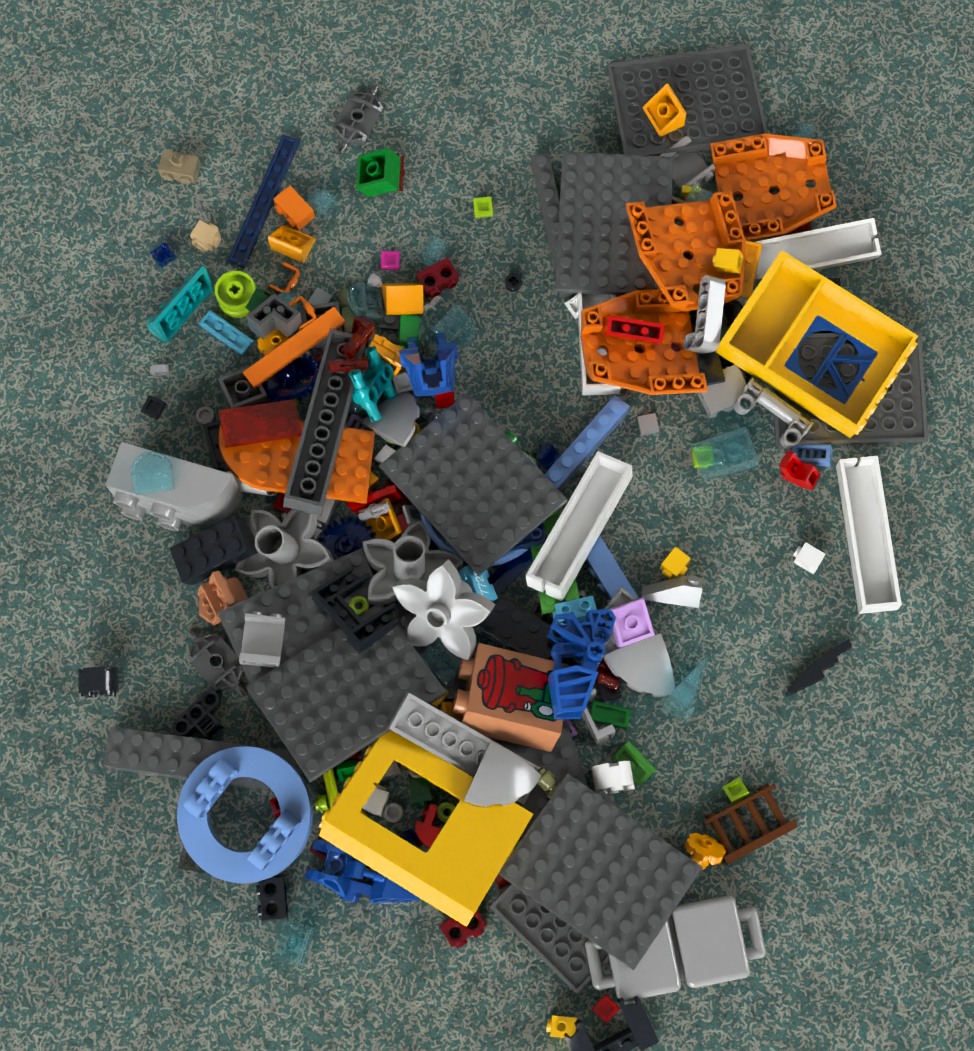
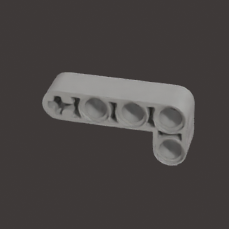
[683,275,726,354]

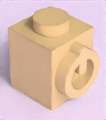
[190,220,221,252]

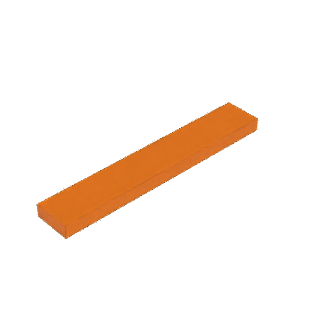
[243,307,346,389]

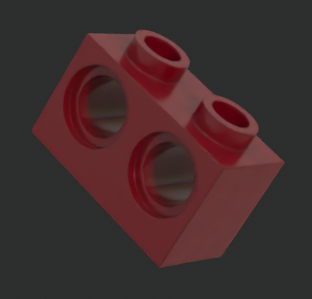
[415,257,459,298]
[439,910,487,949]

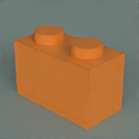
[273,185,315,231]

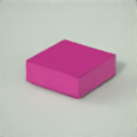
[381,251,400,270]

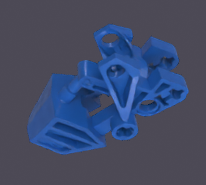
[399,332,458,397]
[547,609,616,719]
[304,839,420,904]

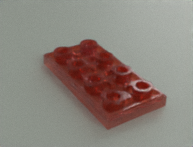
[219,399,302,448]

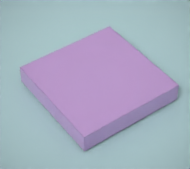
[608,597,655,648]

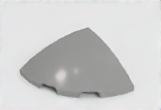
[361,391,420,447]
[603,633,675,697]
[464,741,541,807]

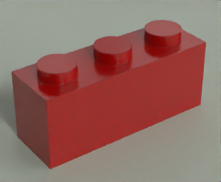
[601,315,665,345]

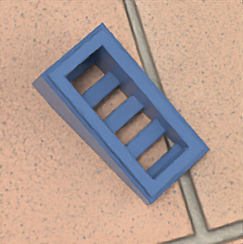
[792,444,833,467]

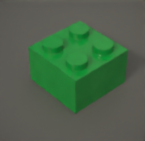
[356,148,401,198]

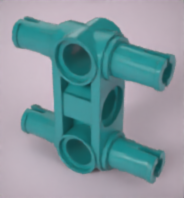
[349,346,397,422]

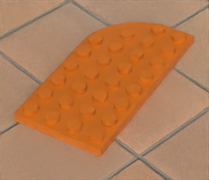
[219,411,375,504]

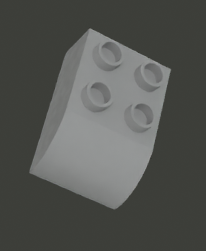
[105,442,243,531]

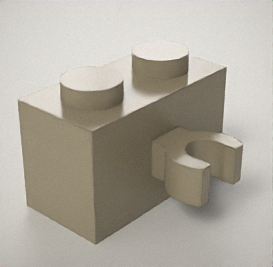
[158,149,201,184]

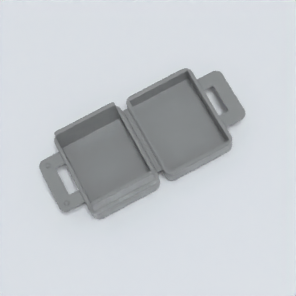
[585,895,766,1002]

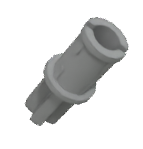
[358,502,391,521]

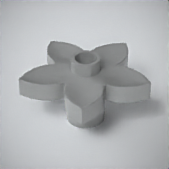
[235,509,334,588]
[363,520,463,605]
[392,559,495,660]

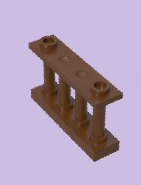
[703,783,798,866]

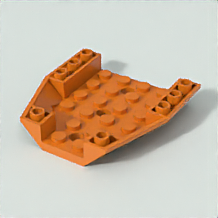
[710,134,837,241]
[626,191,746,311]
[580,289,707,395]

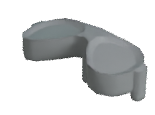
[422,296,444,316]

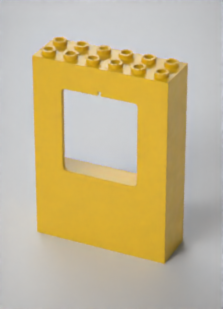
[319,730,533,927]

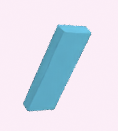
[199,310,254,356]

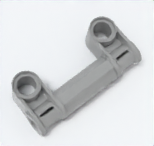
[734,377,814,449]

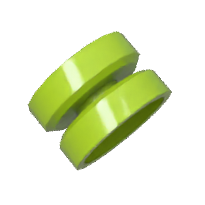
[215,271,256,318]

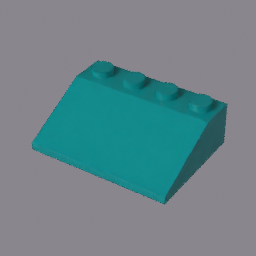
[146,266,214,343]

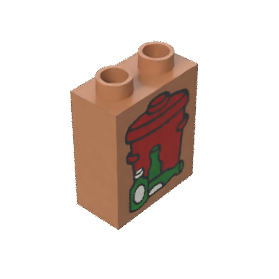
[452,643,570,752]

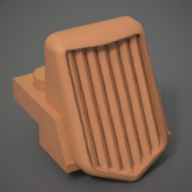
[197,571,248,626]

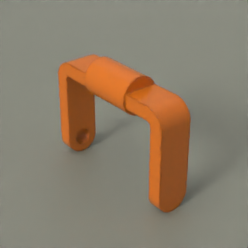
[268,262,300,296]
[288,296,317,331]

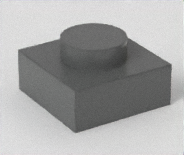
[380,310,401,331]

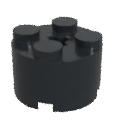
[78,667,119,698]

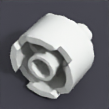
[591,761,635,795]

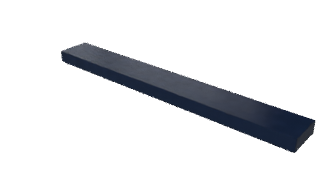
[227,135,300,268]

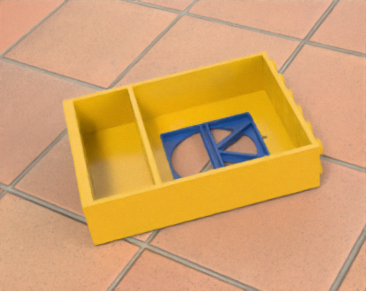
[716,250,918,438]

